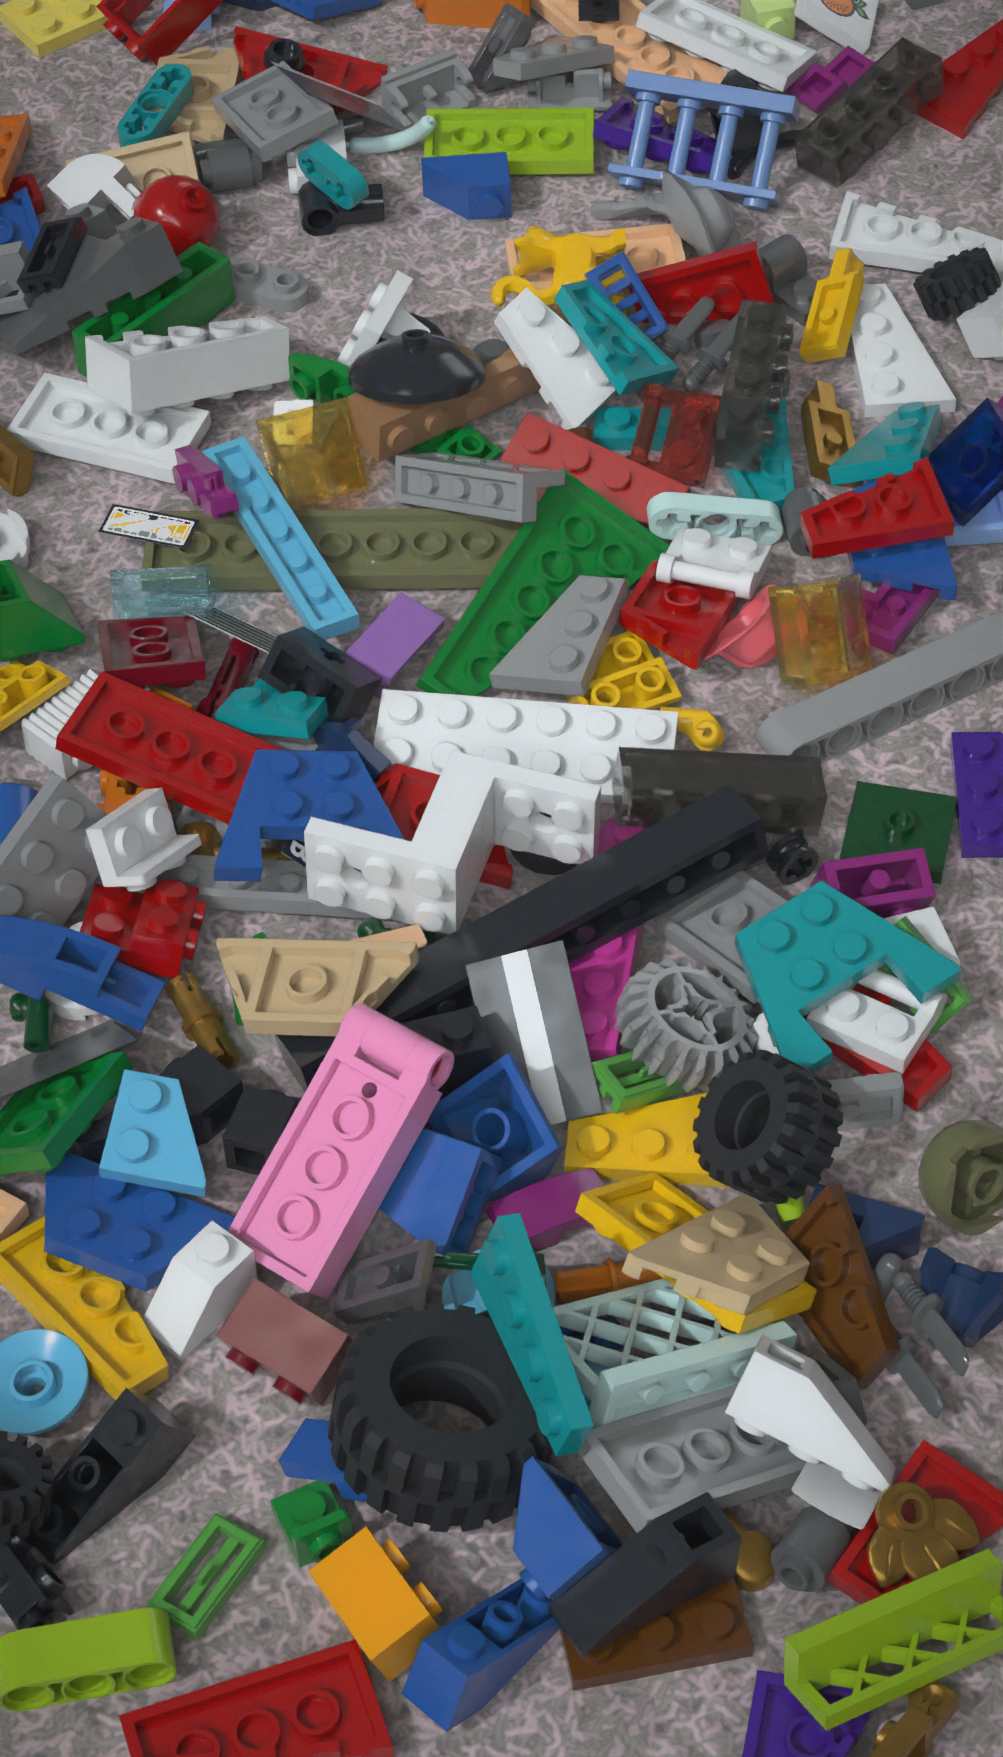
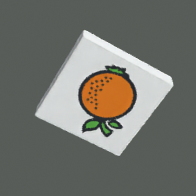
[794,0,879,55]

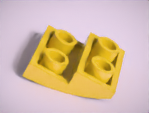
[565,631,682,710]
[0,660,70,732]

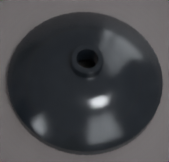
[348,329,486,404]

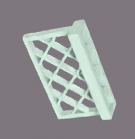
[553,1278,797,1427]

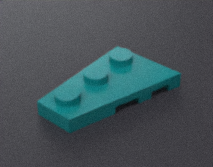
[828,402,942,485]

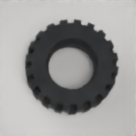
[328,1303,553,1533]

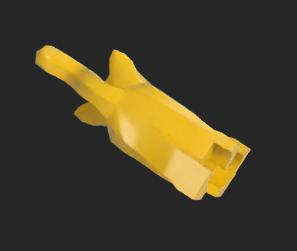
[490,225,627,316]

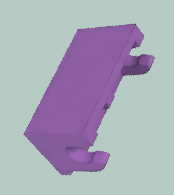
[346,592,445,699]

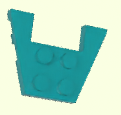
[735,881,962,1072]

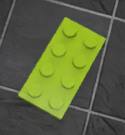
[424,107,594,175]

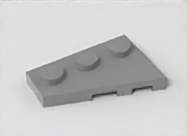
[489,575,629,696]

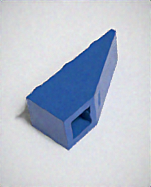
[402,1578,560,1732]

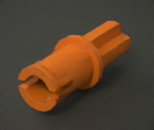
[553,1258,663,1304]

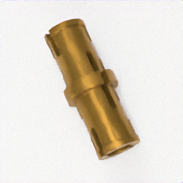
[166,973,240,1070]

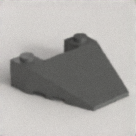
[0,203,183,354]

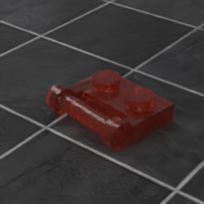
[626,383,725,488]

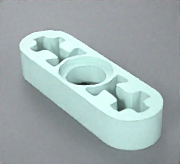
[646,492,783,545]

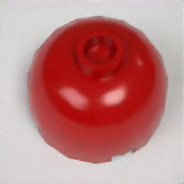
[131,175,220,257]

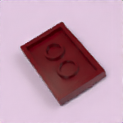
[97,612,206,689]

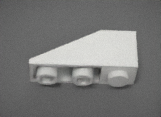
[725,1334,896,1492]

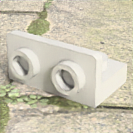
[86,788,202,892]

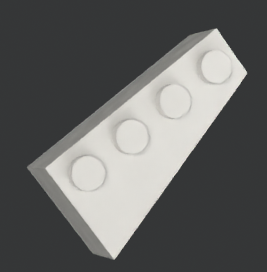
[85,316,290,417]

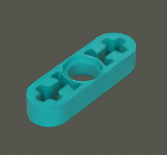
[117,64,194,147]

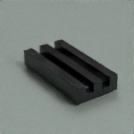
[17,217,88,294]

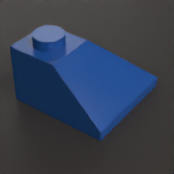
[513,1456,624,1601]

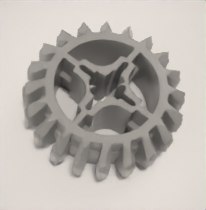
[614,957,758,1093]

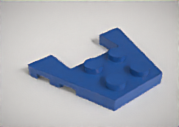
[214,749,404,882]

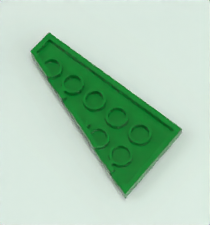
[415,468,670,696]

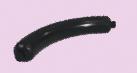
[727,129,812,180]

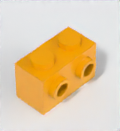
[308,1527,444,1682]

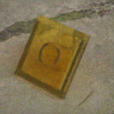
[256,398,369,509]

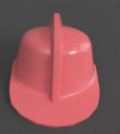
[702,584,795,668]

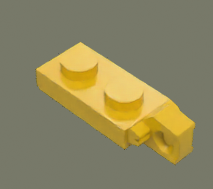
[799,248,864,363]

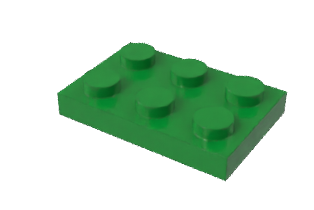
[0,1051,133,1177]

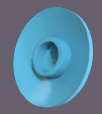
[0,1329,89,1436]

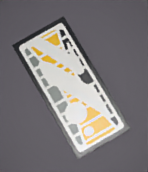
[98,504,199,549]

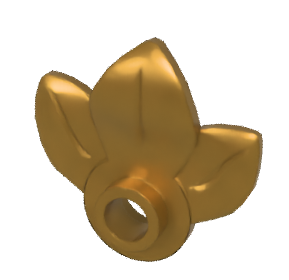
[867,1482,979,1588]

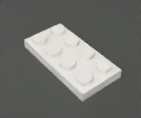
[636,0,818,92]
[7,372,211,484]

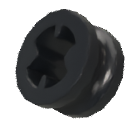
[766,833,819,885]

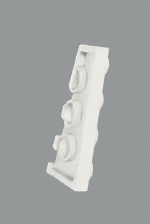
[829,191,1003,283]
[849,283,956,417]

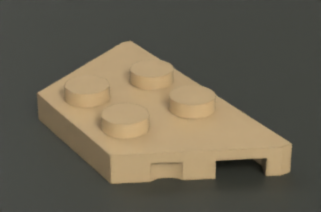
[147,39,242,143]
[216,938,420,1037]
[621,1194,810,1315]

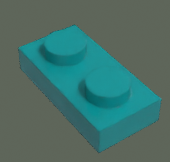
[594,407,686,451]
[215,687,328,739]

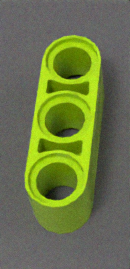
[0,1607,177,1712]

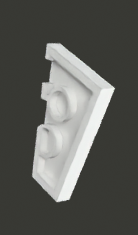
[494,288,617,430]

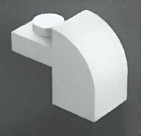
[47,154,141,220]

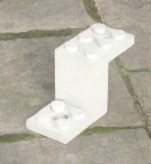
[304,750,601,934]

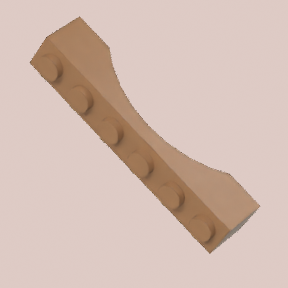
[346,305,574,462]

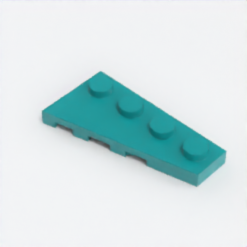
[470,1213,594,1456]

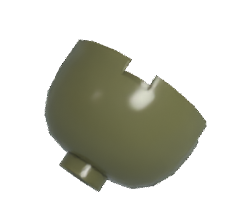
[918,1120,1003,1235]

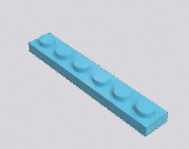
[202,436,360,640]

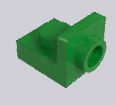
[270,1480,353,1568]

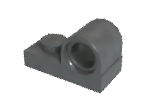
[759,234,817,327]

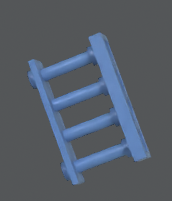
[608,69,801,211]

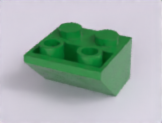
[0,559,85,662]

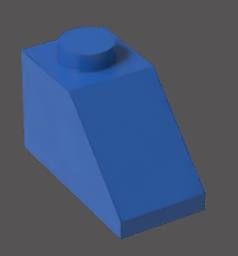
[421,152,512,220]

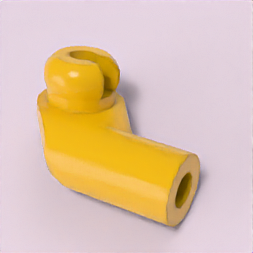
[660,706,724,751]

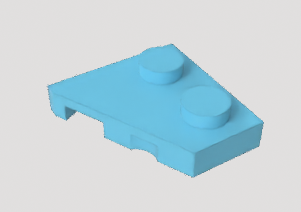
[99,1069,207,1197]

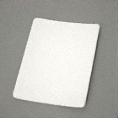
[792,1461,882,1529]

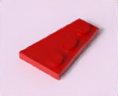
[800,457,954,559]

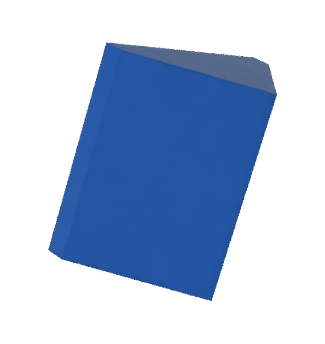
[428,1053,563,1203]

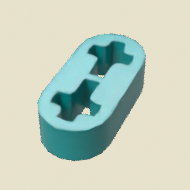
[297,140,369,210]

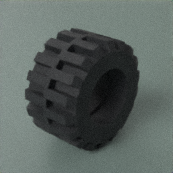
[693,1050,843,1204]

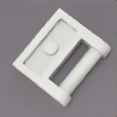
[656,528,772,600]
[807,969,947,1074]

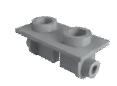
[528,68,612,111]

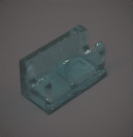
[110,563,216,620]

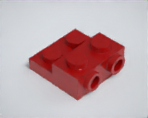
[80,879,207,978]

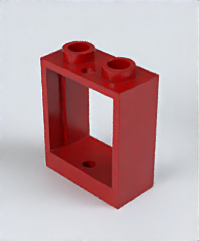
[96,0,223,66]

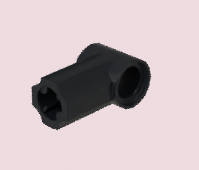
[298,181,385,237]

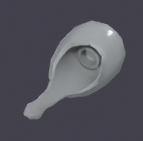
[590,170,740,256]

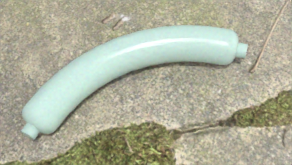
[345,115,436,154]

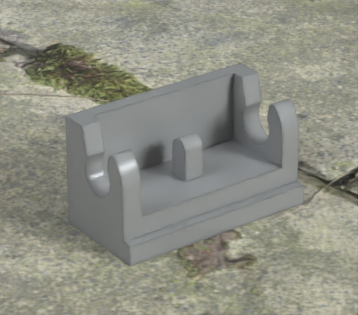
[381,49,476,129]

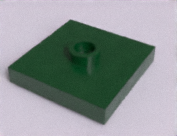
[840,781,958,884]

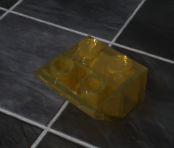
[768,573,873,686]

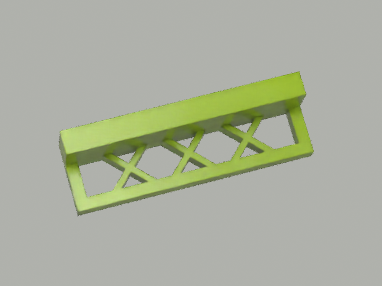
[784,1548,1003,1731]

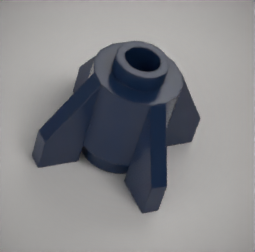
[920,1247,1003,1348]

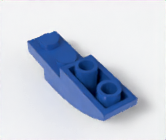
[0,915,165,1032]

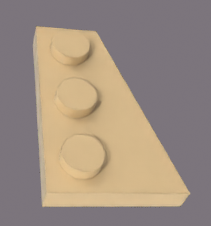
[65,131,201,208]

